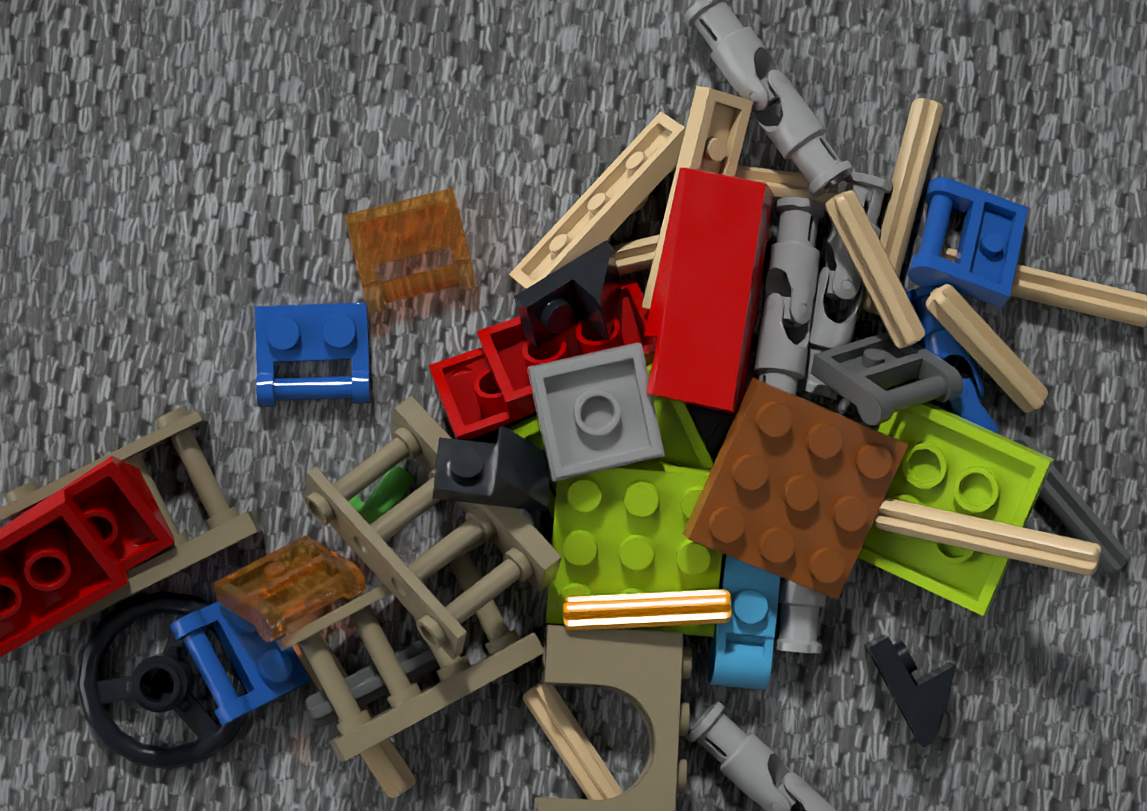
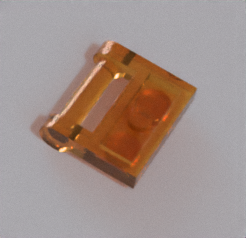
[344,188,478,313]
[213,535,366,642]

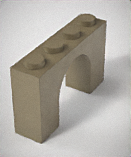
[534,625,692,811]

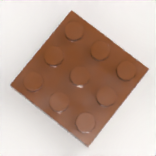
[683,377,908,600]

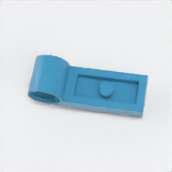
[708,554,780,690]

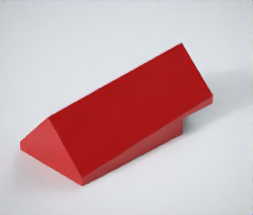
[644,167,774,415]
[429,277,657,441]
[0,456,175,658]

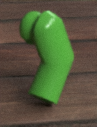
[348,465,414,525]

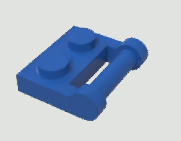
[908,177,1028,308]
[255,302,371,407]
[169,582,311,726]

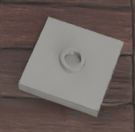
[527,342,665,481]

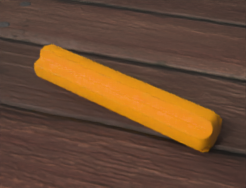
[563,589,732,631]

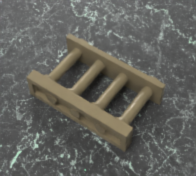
[304,396,562,660]
[0,406,263,633]
[276,539,545,761]

